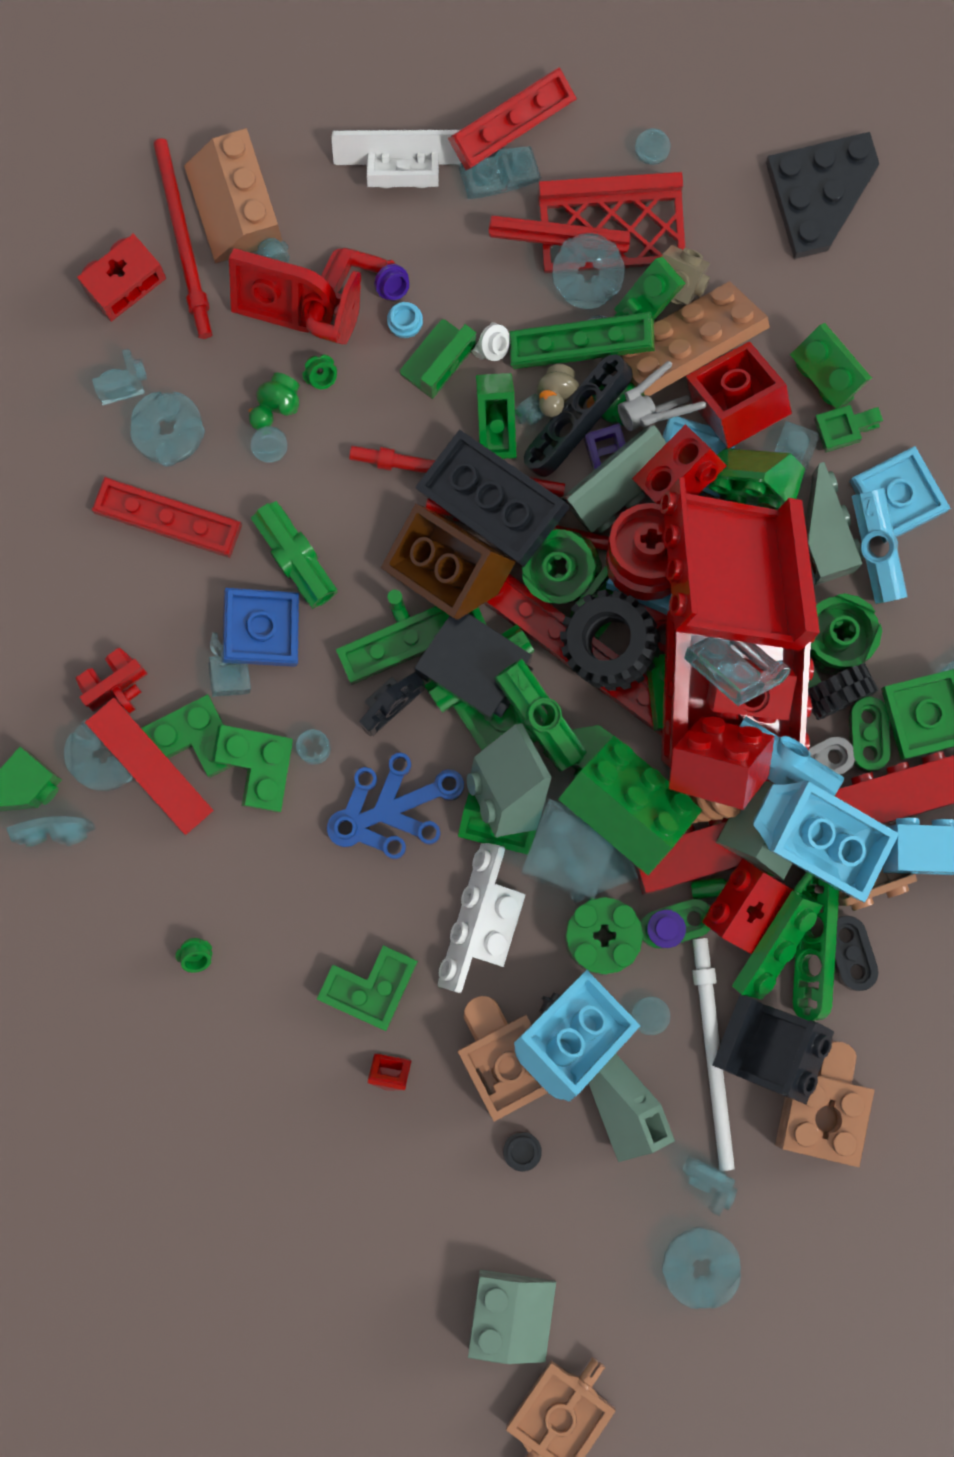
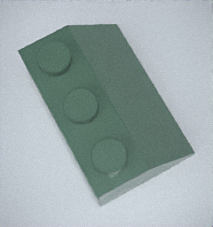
[561,425,666,533]

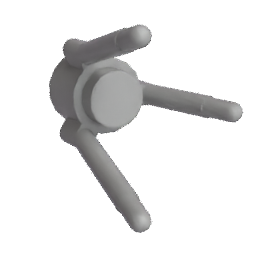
[618,361,706,431]

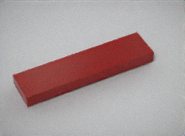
[447,67,577,170]
[92,477,242,558]
[84,698,214,836]

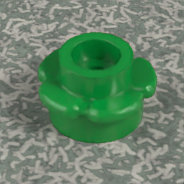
[302,354,337,389]
[175,938,213,973]

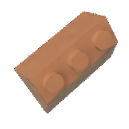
[184,128,283,264]

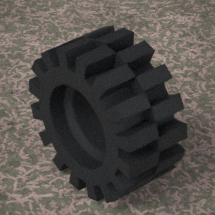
[808,663,878,720]

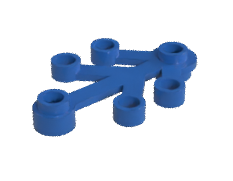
[327,753,464,859]

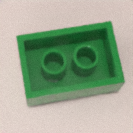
[558,736,702,875]

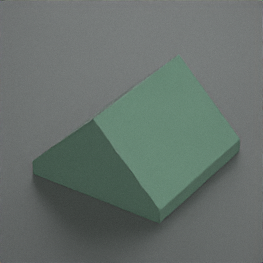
[715,781,792,880]

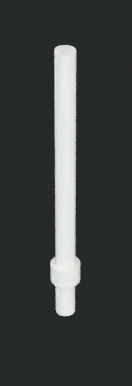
[692,938,735,1171]

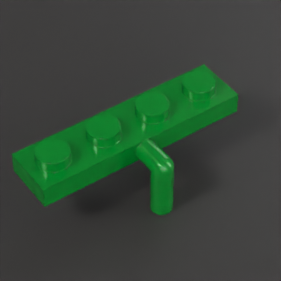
[336,590,486,685]

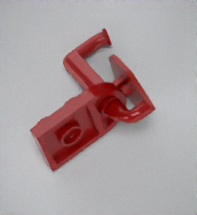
[229,248,395,345]

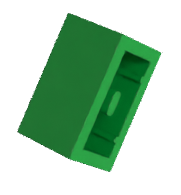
[709,448,805,510]

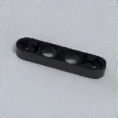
[524,354,633,477]

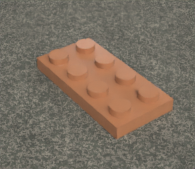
[621,281,770,396]

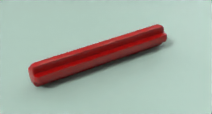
[488,216,630,253]

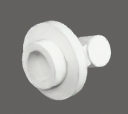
[472,322,510,361]

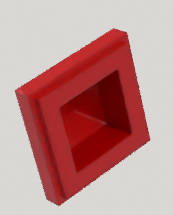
[367,1053,412,1091]

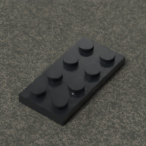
[415,429,570,567]

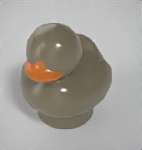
[537,364,580,417]

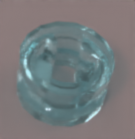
[296,729,331,765]

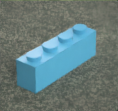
[883,818,954,875]

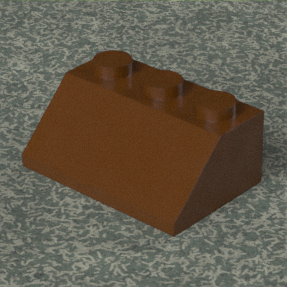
[380,503,516,619]

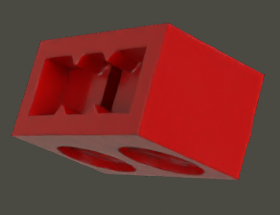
[632,424,727,504]

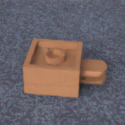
[458,996,548,1122]
[775,1041,875,1168]

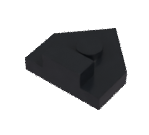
[359,672,425,736]

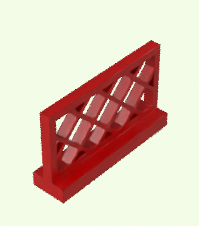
[538,172,685,273]

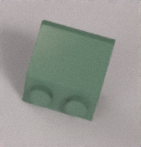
[467,723,551,837]
[468,1269,556,1364]

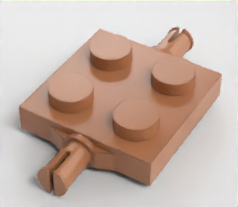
[506,1357,616,1457]

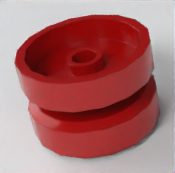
[606,503,671,601]

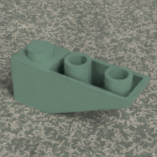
[805,462,864,586]
[589,1053,675,1162]

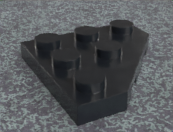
[766,132,880,259]

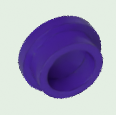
[374,264,409,300]
[647,910,686,948]

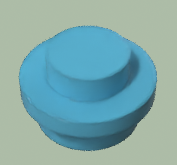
[387,302,423,338]

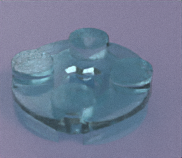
[552,233,625,309]
[130,391,205,466]
[64,718,133,791]
[662,1227,741,1309]

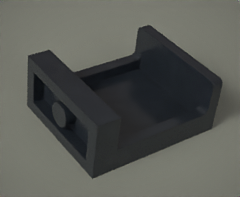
[414,614,533,722]
[712,994,835,1105]

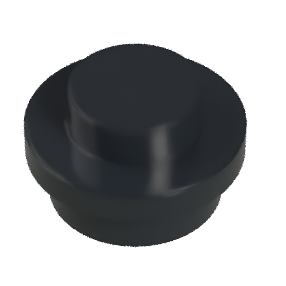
[503,1132,542,1172]

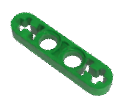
[793,876,839,1021]

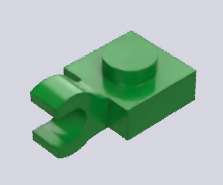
[814,405,883,453]

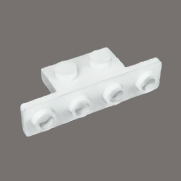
[331,130,462,188]
[438,843,526,993]

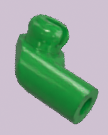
[691,878,728,899]

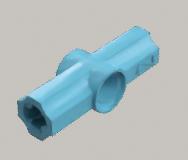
[852,488,908,604]
[740,716,844,796]

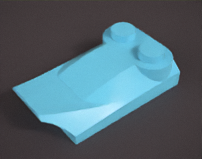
[753,781,899,902]
[514,970,640,1102]

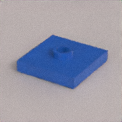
[222,588,299,667]

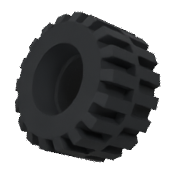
[560,590,661,691]

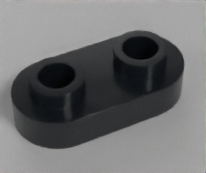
[835,916,879,991]

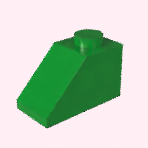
[476,373,517,459]
[0,747,62,812]

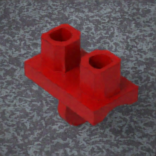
[75,648,148,714]

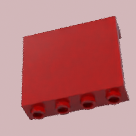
[660,477,820,651]
[661,611,815,768]

